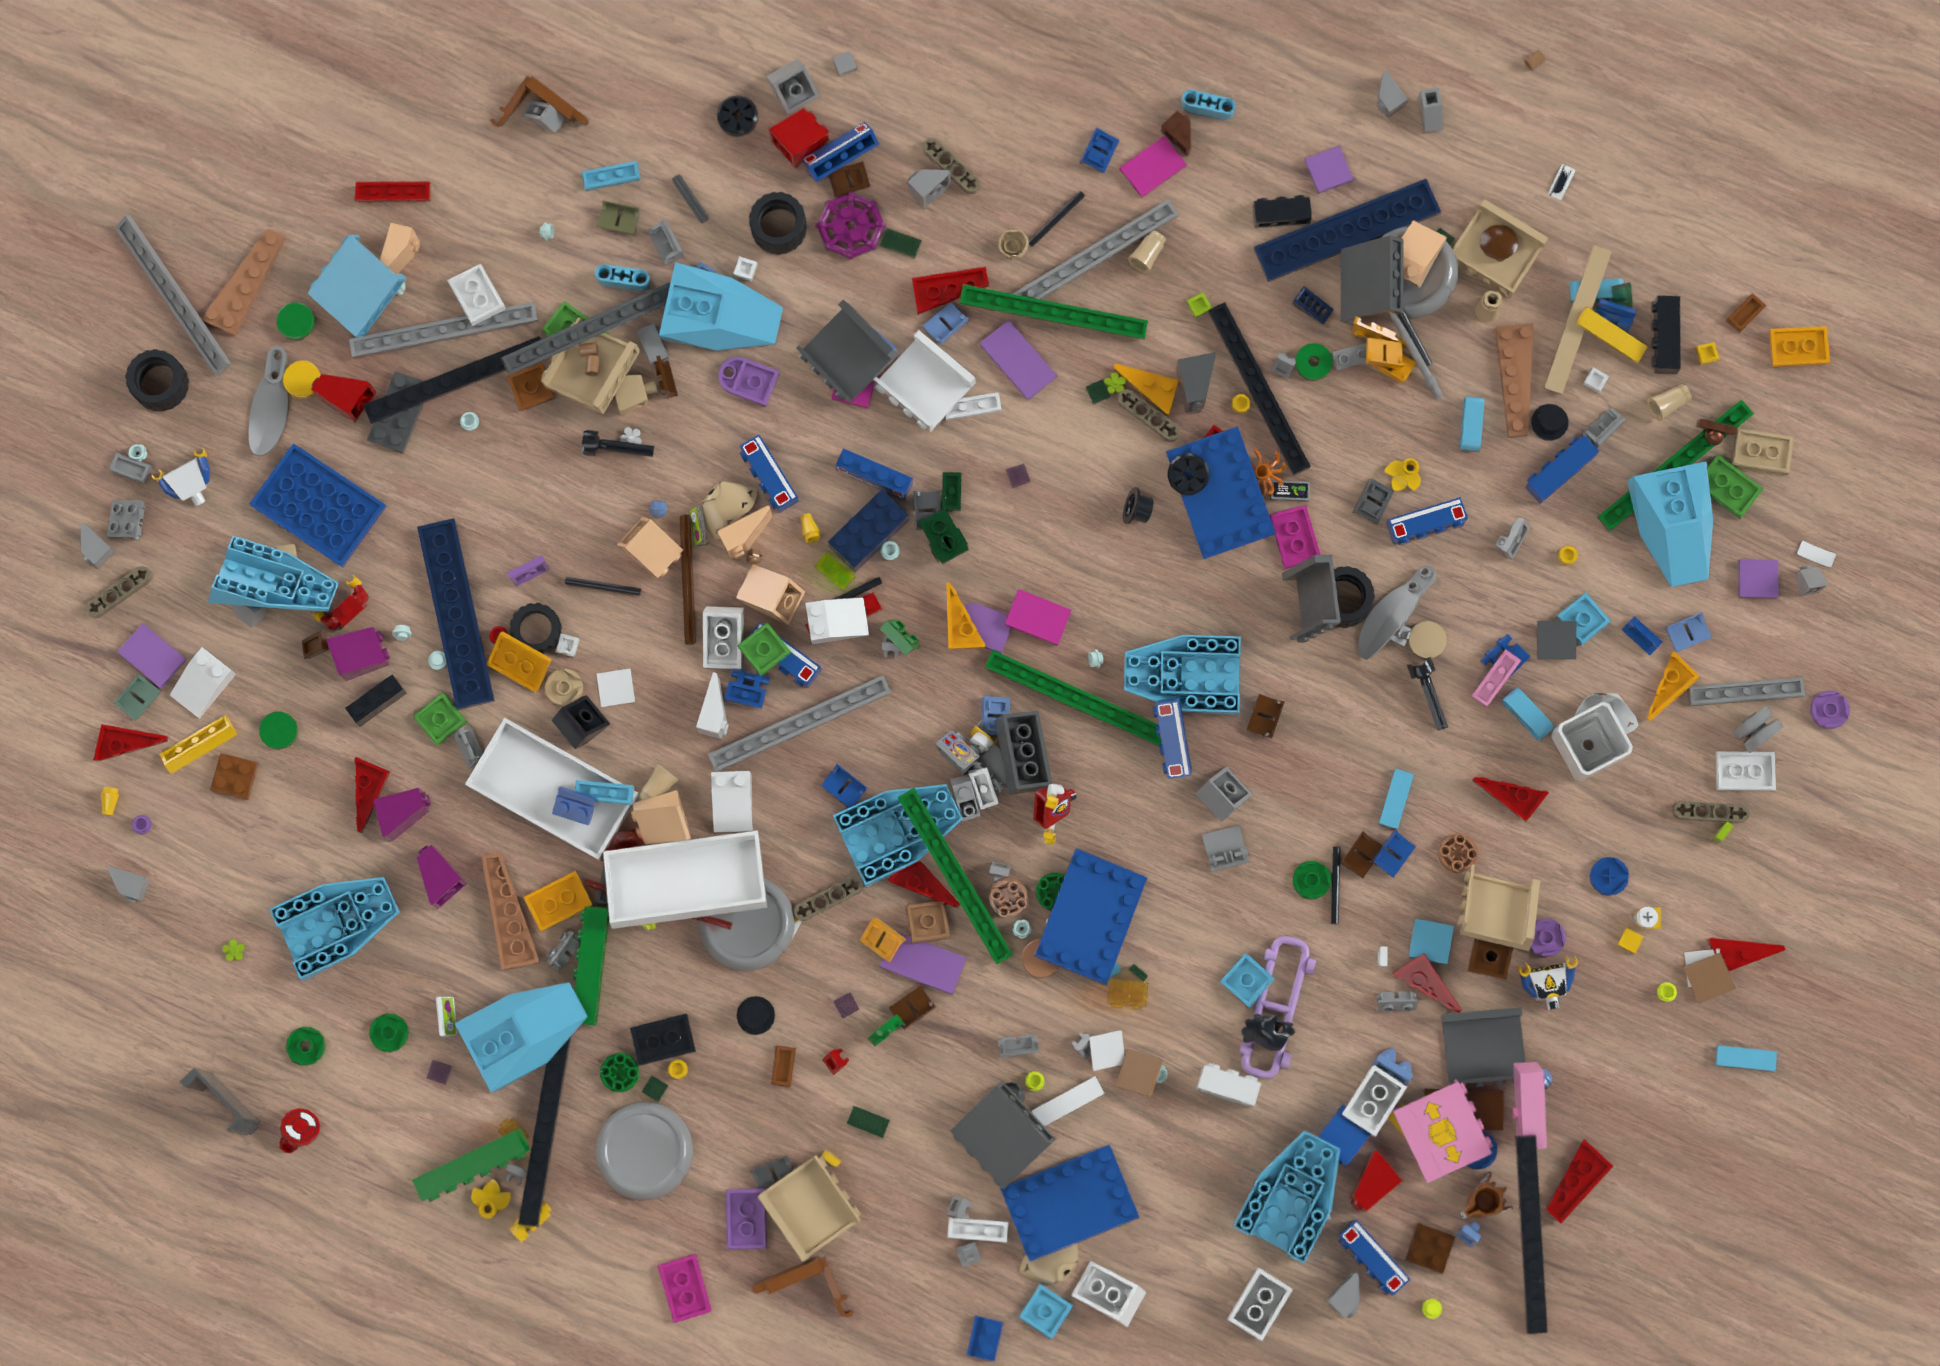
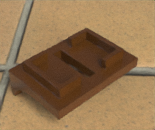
[828,162,871,197]
[654,355,678,399]
[1247,694,1285,739]
[1340,831,1383,879]
[889,986,936,1031]

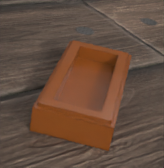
[1726,293,1766,333]
[771,1045,796,1087]

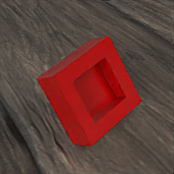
[822,1049,849,1075]

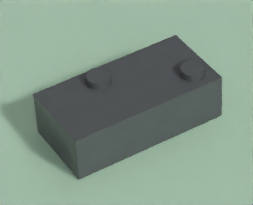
[995,711,1052,795]

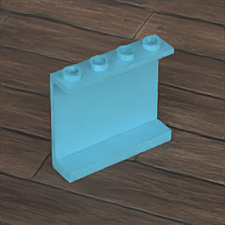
[308,235,407,337]

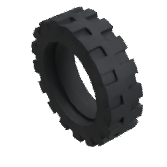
[510,603,562,654]

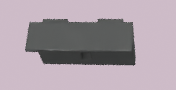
[1352,478,1394,524]
[913,491,941,530]
[751,1155,793,1189]

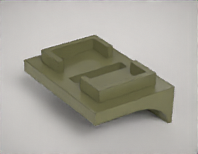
[597,200,640,235]

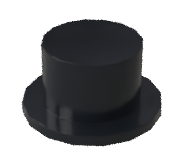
[1531,404,1569,441]
[1123,487,1154,524]
[736,996,775,1035]

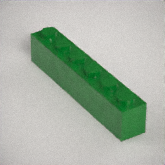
[573,906,609,1026]
[412,1128,531,1202]

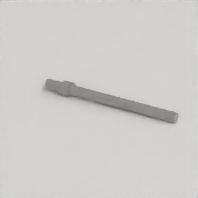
[1387,311,1443,399]

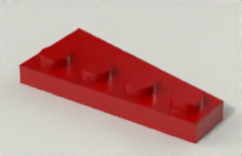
[912,267,989,315]
[1545,1139,1614,1224]

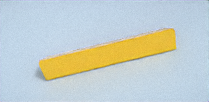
[159,715,237,774]

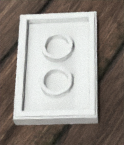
[447,264,506,326]
[1715,751,1776,791]

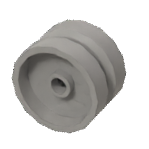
[1733,706,1784,753]

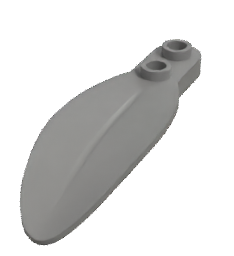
[249,346,289,456]
[1358,566,1437,660]

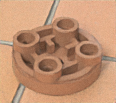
[1438,833,1478,873]
[989,877,1028,917]
[1022,939,1059,978]

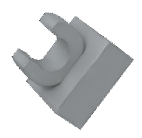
[1271,353,1296,379]
[1389,625,1411,647]
[881,636,901,658]
[989,861,1011,883]
[1072,1033,1091,1059]
[506,1163,527,1186]
[947,1195,973,1219]
[956,1242,981,1267]

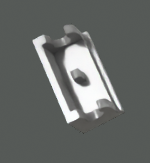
[649,219,684,265]
[1581,408,1626,448]

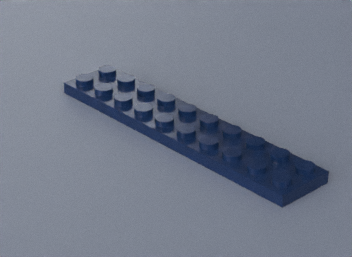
[1254,179,1441,282]
[417,518,495,710]

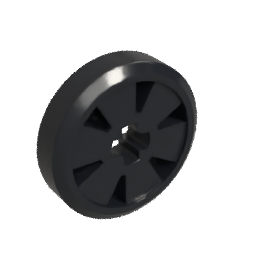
[717,95,758,137]
[1167,453,1210,495]

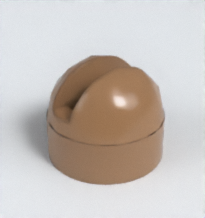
[746,548,762,564]

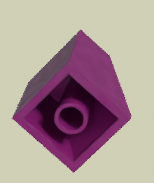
[326,627,390,681]
[373,787,431,842]
[416,845,467,909]

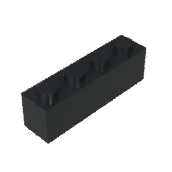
[1651,295,1681,374]

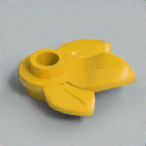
[1384,458,1421,491]
[471,1179,511,1219]

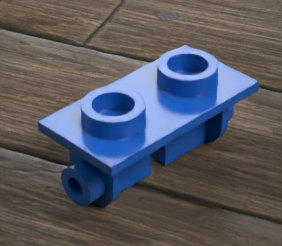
[1622,616,1663,656]

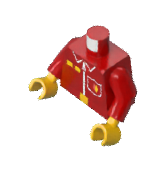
[311,575,369,630]

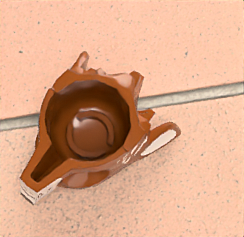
[1460,1172,1513,1219]

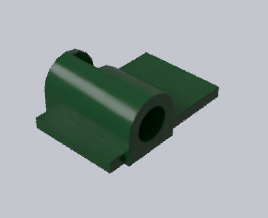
[919,508,969,564]

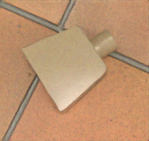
[615,375,658,416]

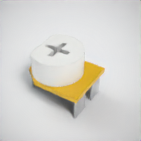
[970,720,998,753]
[1633,907,1661,929]

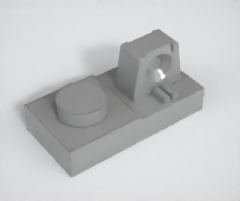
[1495,517,1530,560]

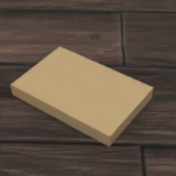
[1731,428,1794,475]

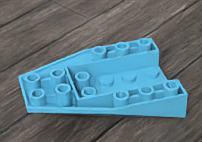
[659,262,783,351]
[1627,462,1713,587]
[208,536,339,612]
[1124,635,1241,716]
[833,784,963,888]
[269,877,400,982]
[455,982,588,1092]
[1233,1130,1340,1264]

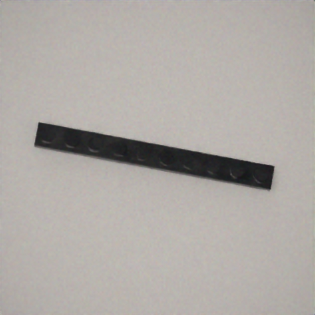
[1208,302,1311,476]
[363,336,541,424]
[518,1035,572,1228]
[1515,1135,1548,1334]

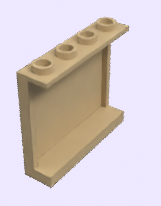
[1452,199,1548,298]
[541,317,640,415]
[1458,864,1540,951]
[757,1155,861,1262]

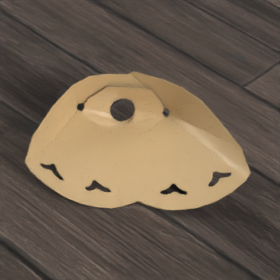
[702,481,757,539]
[1020,1244,1079,1284]

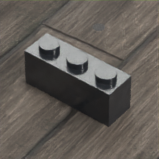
[1253,195,1312,228]
[345,674,407,727]

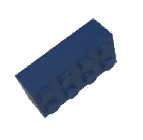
[828,489,909,573]

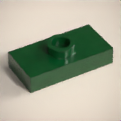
[942,472,962,511]

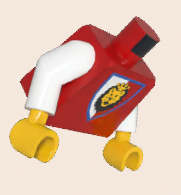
[1033,784,1077,845]

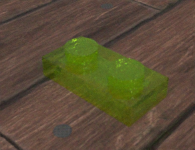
[814,552,856,592]

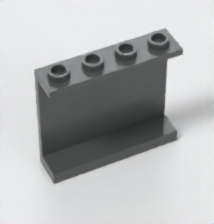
[1341,235,1404,325]
[796,299,898,403]
[1282,555,1341,643]
[1441,1007,1526,1088]
[180,1068,260,1136]
[950,1081,1056,1189]

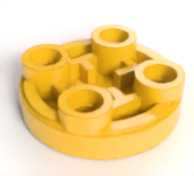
[283,361,321,399]

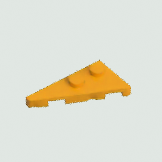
[1350,316,1407,347]
[1114,363,1179,416]
[946,582,985,650]
[1647,651,1700,722]

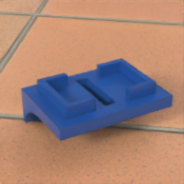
[1079,128,1119,173]
[821,764,868,808]
[1372,830,1416,878]

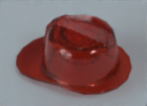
[602,829,645,862]

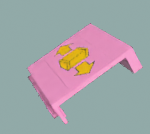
[1393,1079,1493,1183]

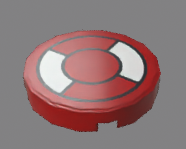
[280,1108,320,1147]

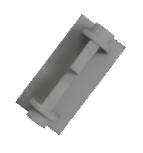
[1332,343,1366,370]
[453,726,483,769]
[546,930,581,970]
[1376,991,1418,1013]
[998,1034,1039,1058]

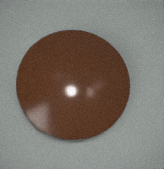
[1480,225,1518,262]

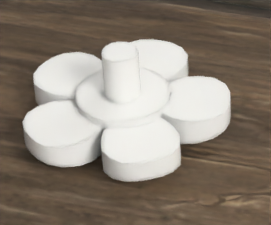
[620,427,642,444]

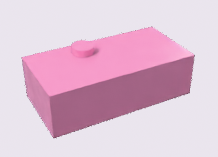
[1512,1062,1547,1149]

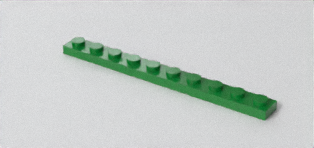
[960,284,1148,340]
[1597,400,1754,532]
[985,650,1162,747]
[897,788,1013,965]

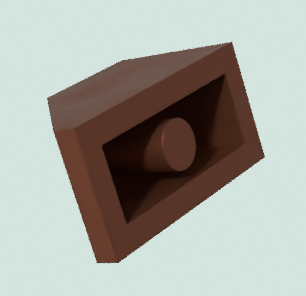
[1161,110,1191,157]

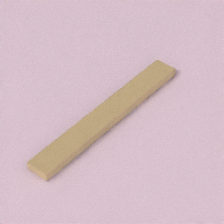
[1543,245,1612,395]

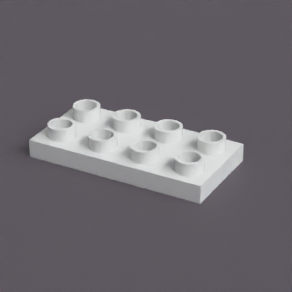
[465,718,639,861]
[603,831,767,929]

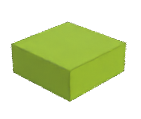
[1186,292,1212,318]
[1713,821,1733,844]

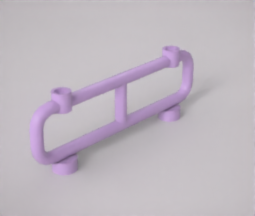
[1239,936,1316,1079]

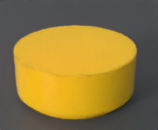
[1231,394,1251,414]
[1558,546,1578,566]
[668,1059,688,1079]
[822,1150,841,1167]

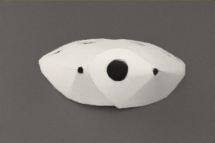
[1575,692,1639,734]

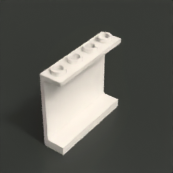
[873,330,976,432]

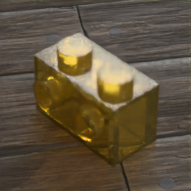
[1107,979,1148,1011]

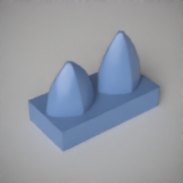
[1371,1048,1413,1086]

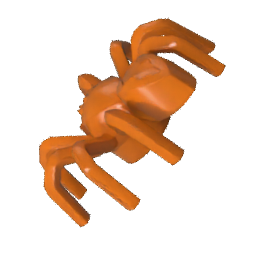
[1251,448,1287,497]

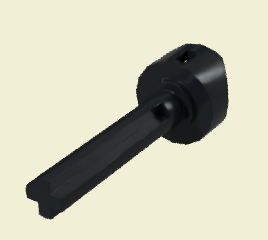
[581,430,654,457]
[1407,657,1448,731]

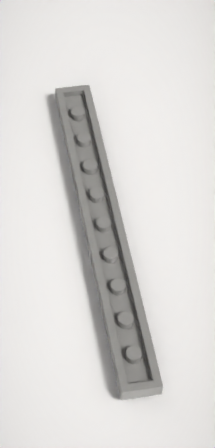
[1013,199,1178,300]
[115,216,231,375]
[349,302,538,359]
[708,675,891,772]

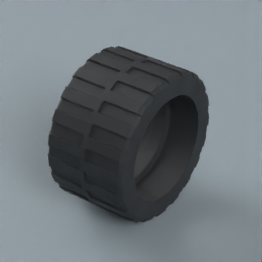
[749,192,807,255]
[125,349,189,412]
[1334,566,1375,628]

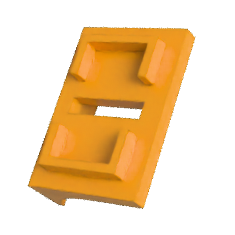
[1366,338,1405,369]
[1370,346,1416,385]
[859,918,907,962]

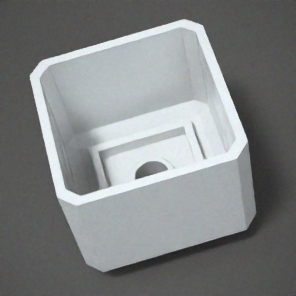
[1551,702,1633,781]

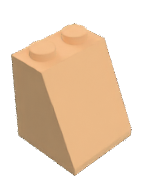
[617,517,683,578]
[736,564,805,625]
[631,790,691,845]

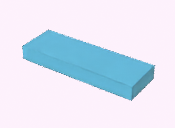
[582,161,641,191]
[1379,769,1414,830]
[575,780,634,805]
[1715,1046,1777,1071]

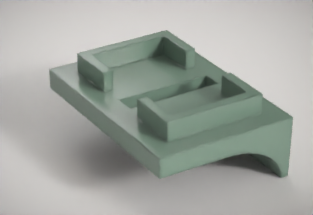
[114,674,161,721]

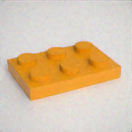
[1769,326,1830,367]
[487,631,552,693]
[524,871,593,932]

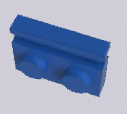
[1595,299,1637,333]
[552,786,597,825]
[967,1316,1003,1361]

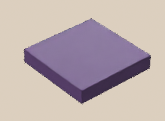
[1304,146,1353,194]
[508,555,549,586]
[1738,559,1779,599]

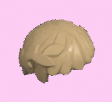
[998,229,1029,259]

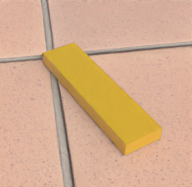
[1575,307,1648,363]

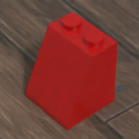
[769,108,829,169]
[311,374,377,423]
[1350,1150,1402,1213]

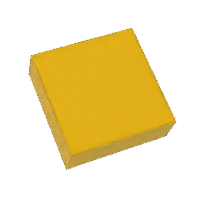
[1695,342,1720,366]
[1617,928,1644,954]

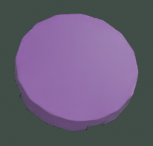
[1810,691,1850,729]
[1530,918,1566,957]

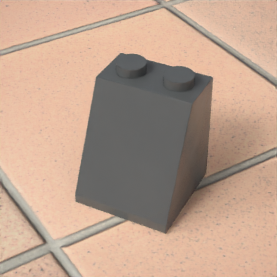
[1176,352,1216,414]

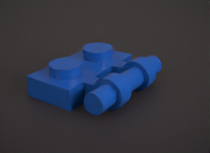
[1480,634,1531,680]
[724,669,770,709]

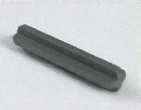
[672,174,709,223]

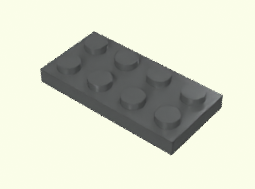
[367,371,424,454]

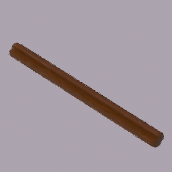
[680,514,696,645]

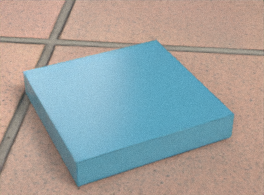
[1556,592,1611,646]
[1408,919,1454,965]
[1220,953,1275,1008]
[1019,1284,1073,1339]

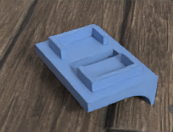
[923,302,968,346]
[1665,612,1712,652]
[981,696,1010,736]

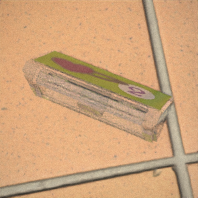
[688,504,709,547]

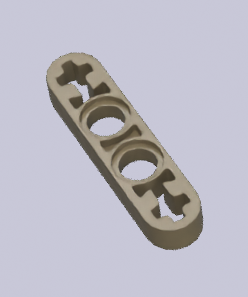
[923,138,980,194]
[1118,389,1180,442]
[86,566,152,618]
[1672,801,1750,823]
[794,876,864,921]

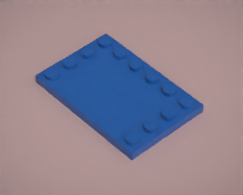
[1166,426,1276,560]
[249,443,387,568]
[1034,848,1147,986]
[1000,1144,1140,1262]

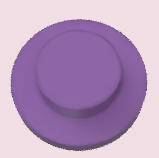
[132,815,152,834]

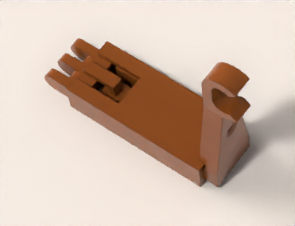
[490,75,589,127]
[752,1256,854,1317]

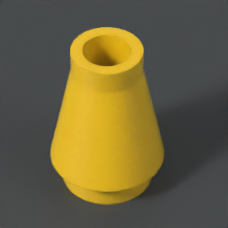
[800,513,821,543]
[100,787,120,815]

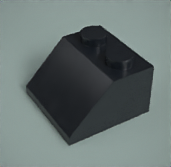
[551,695,610,749]

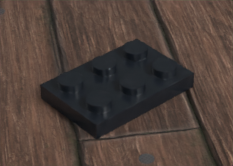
[630,1013,696,1066]

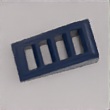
[1292,286,1334,325]

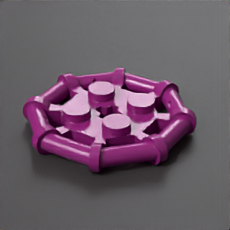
[815,191,886,260]

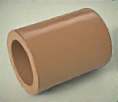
[1524,51,1546,71]
[579,342,599,357]
[585,355,599,376]

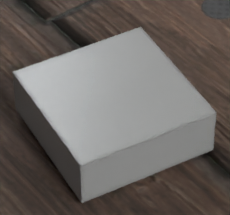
[833,51,857,76]

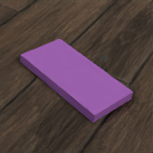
[980,320,1057,401]
[880,931,966,995]

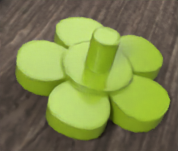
[1104,372,1126,394]
[222,939,245,961]

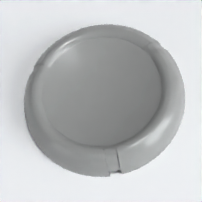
[1381,226,1458,319]
[698,878,795,971]
[595,1102,693,1200]

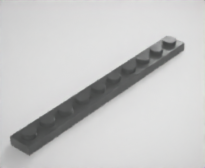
[501,283,670,375]

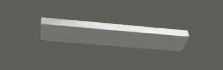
[1687,677,1805,706]

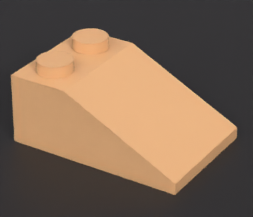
[1402,221,1447,288]
[380,223,420,274]
[717,505,773,559]

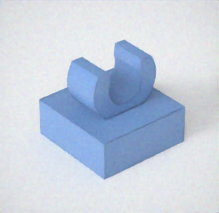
[1455,1221,1482,1247]

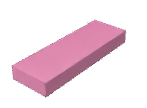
[1472,649,1521,707]

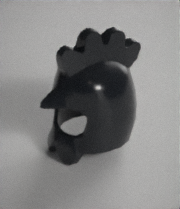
[1241,1014,1295,1051]

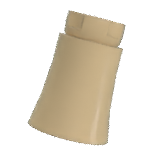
[1128,230,1166,274]
[1474,290,1502,322]
[1647,384,1692,421]
[638,763,679,800]

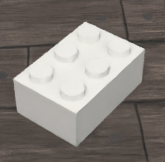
[1196,1063,1261,1108]
[1227,1268,1293,1341]

